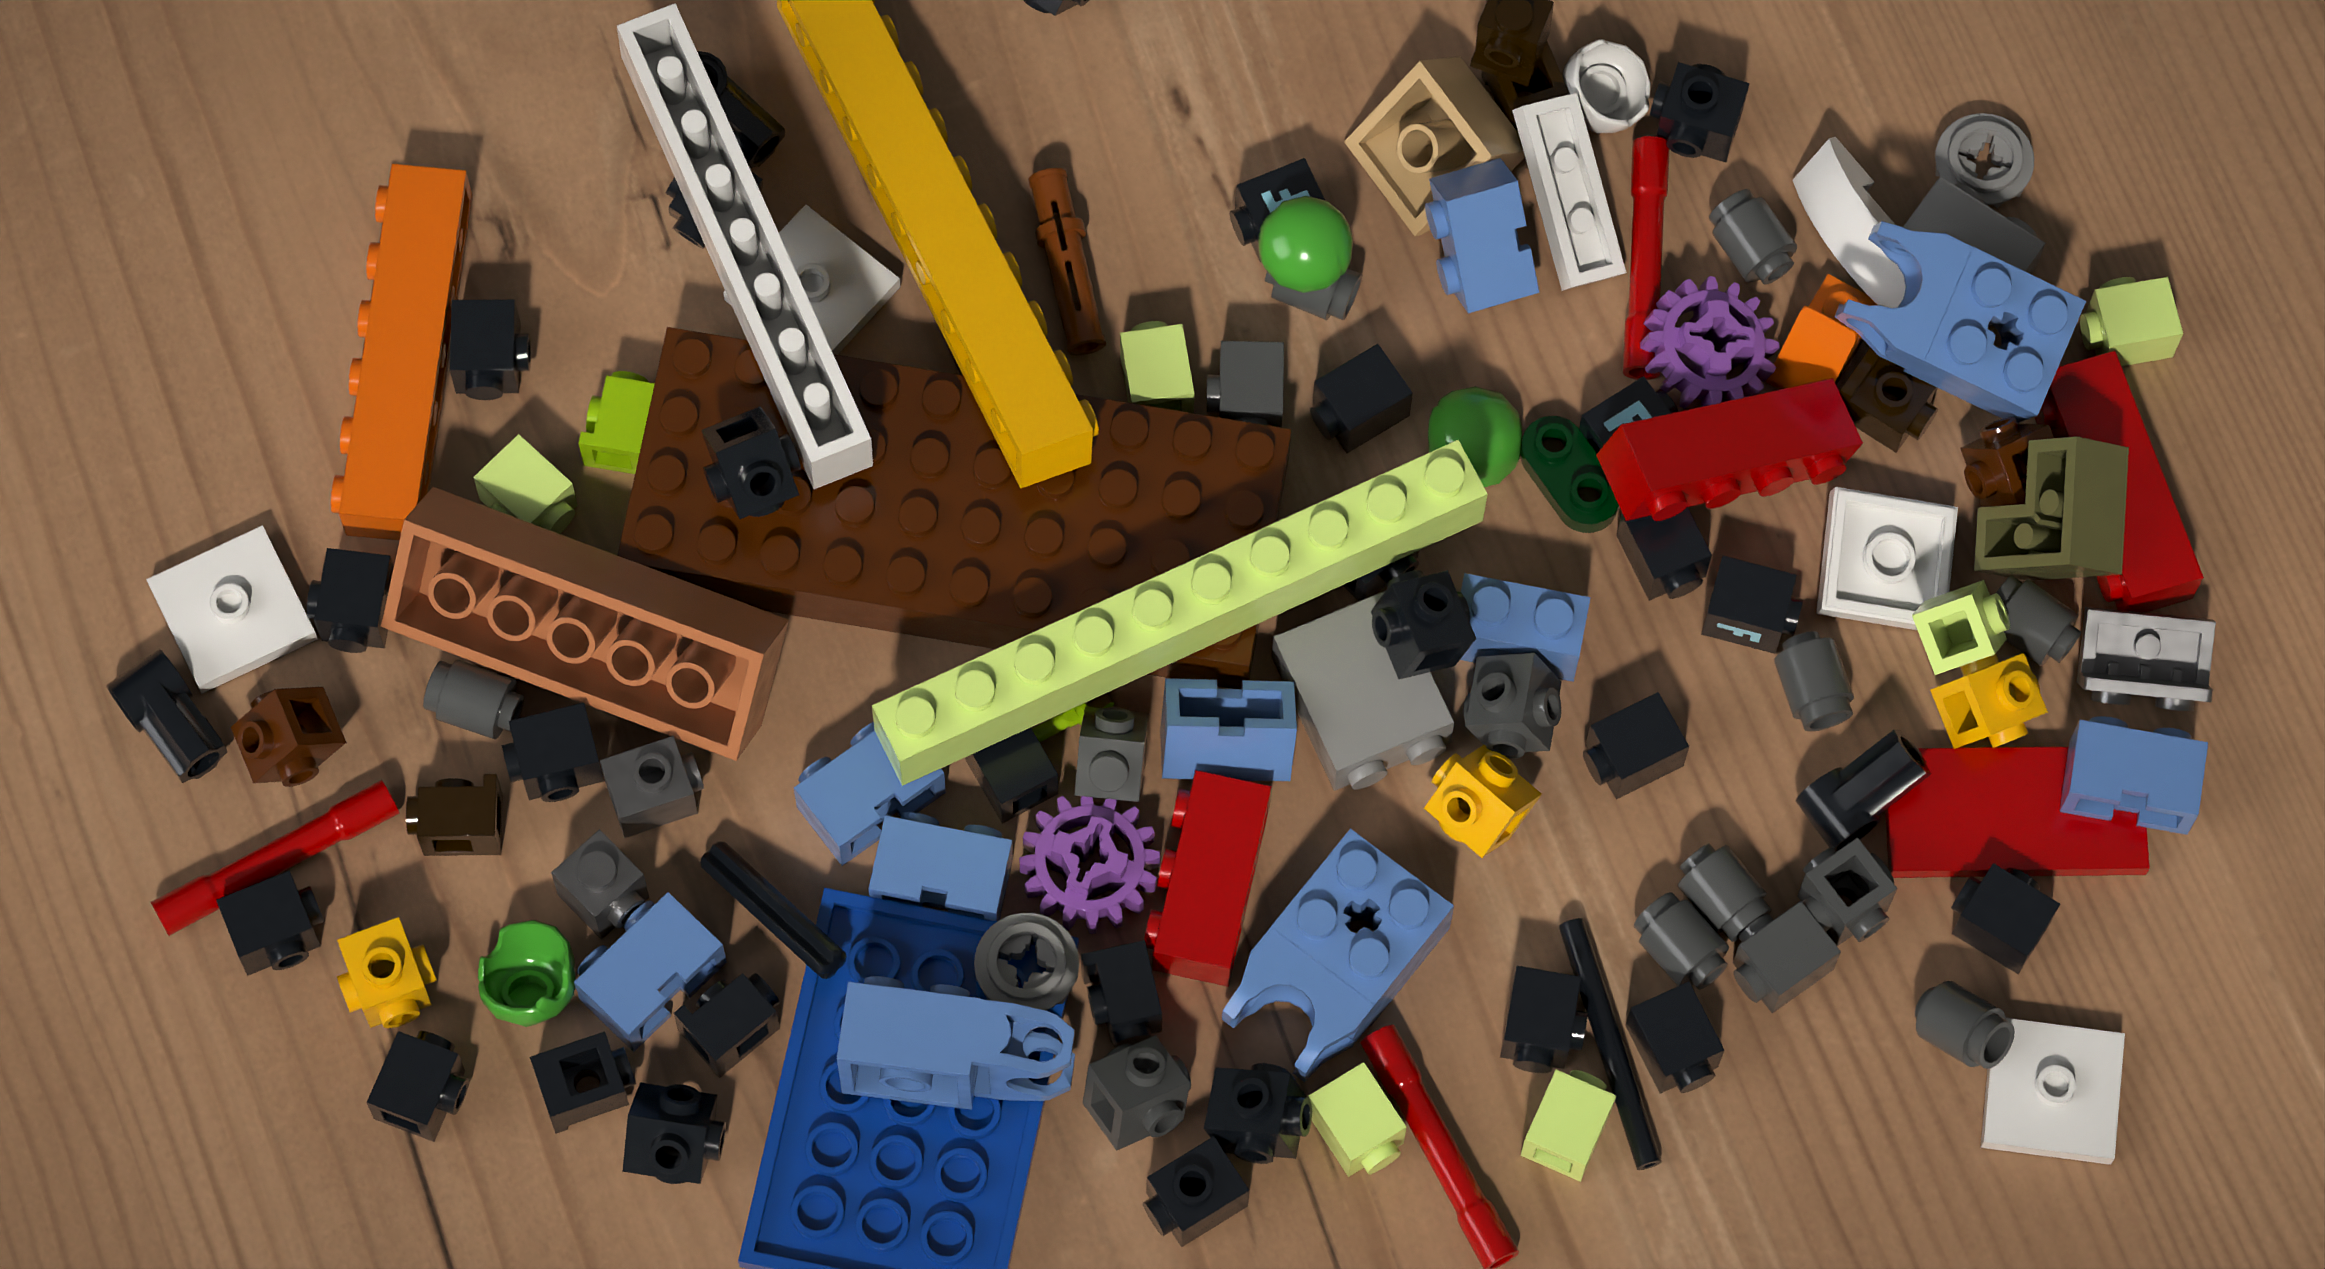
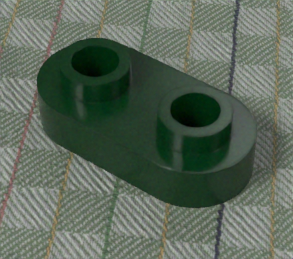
[1520,416,1619,533]

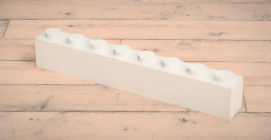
[617,3,873,489]

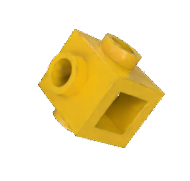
[1930,653,2048,749]
[1424,745,1542,858]
[337,917,437,1028]

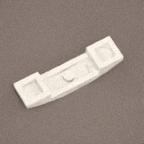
[1793,137,1906,308]

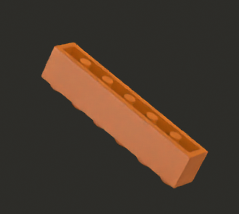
[331,164,472,541]

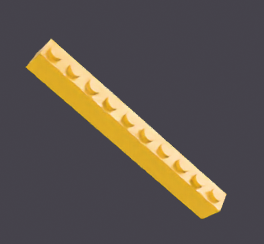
[777,0,1099,489]

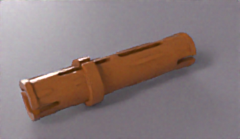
[1028,168,1106,355]

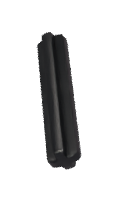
[700,841,847,979]

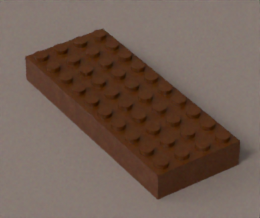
[617,327,1291,689]

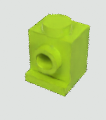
[579,371,655,474]

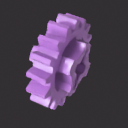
[1640,276,1779,409]
[1019,796,1160,934]

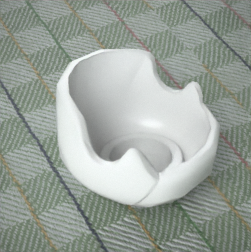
[1562,39,1651,133]

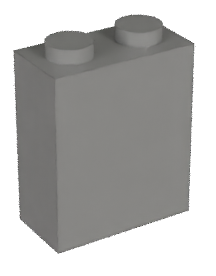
[1272,591,1454,791]

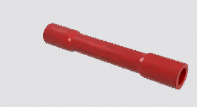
[1623,136,1670,380]
[151,779,400,936]
[1360,1024,1519,1269]

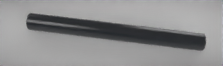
[1559,918,1662,1170]

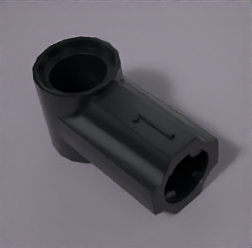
[697,51,785,169]
[106,649,228,783]
[1795,730,1932,851]

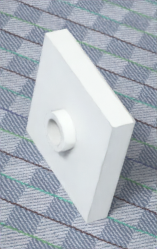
[723,204,901,355]
[1816,487,1958,630]
[146,525,318,694]
[1981,1018,2125,1165]

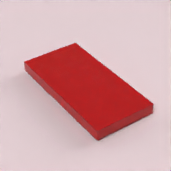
[1885,747,2150,878]

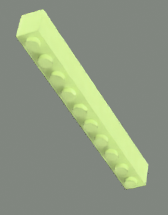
[872,440,1488,786]

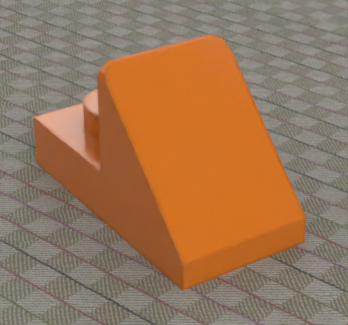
[1766,274,1877,390]

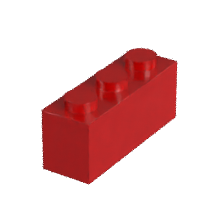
[1144,770,1272,987]

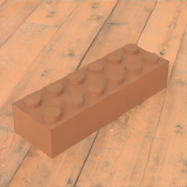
[381,487,789,761]

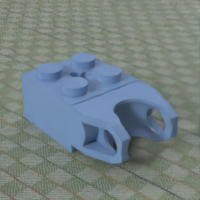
[1834,221,2086,423]
[1222,828,1454,1082]
[836,976,1075,1110]

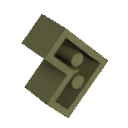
[1974,436,2129,580]

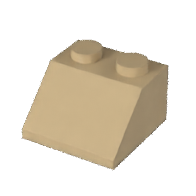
[1344,56,1525,236]

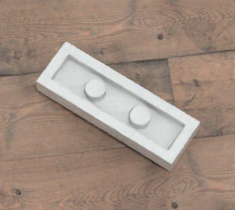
[1512,92,1627,291]

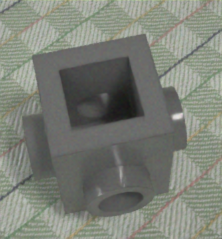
[1464,653,1562,758]
[1797,838,1897,946]
[1083,1035,1191,1151]

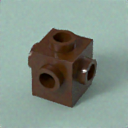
[1960,417,2054,507]
[231,686,347,787]

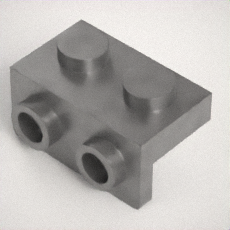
[2077,607,2216,711]

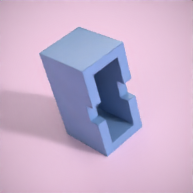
[1425,158,1539,313]
[1460,573,1591,682]
[1160,678,1297,781]
[2060,716,2208,835]
[794,722,946,866]
[868,812,1013,922]
[574,892,727,1052]

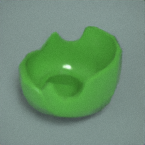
[1258,196,1353,293]
[1428,386,1522,487]
[478,920,576,1027]

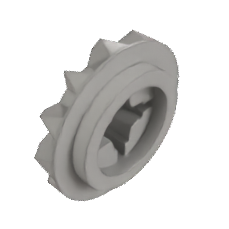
[1935,113,2034,209]
[974,913,1079,1011]

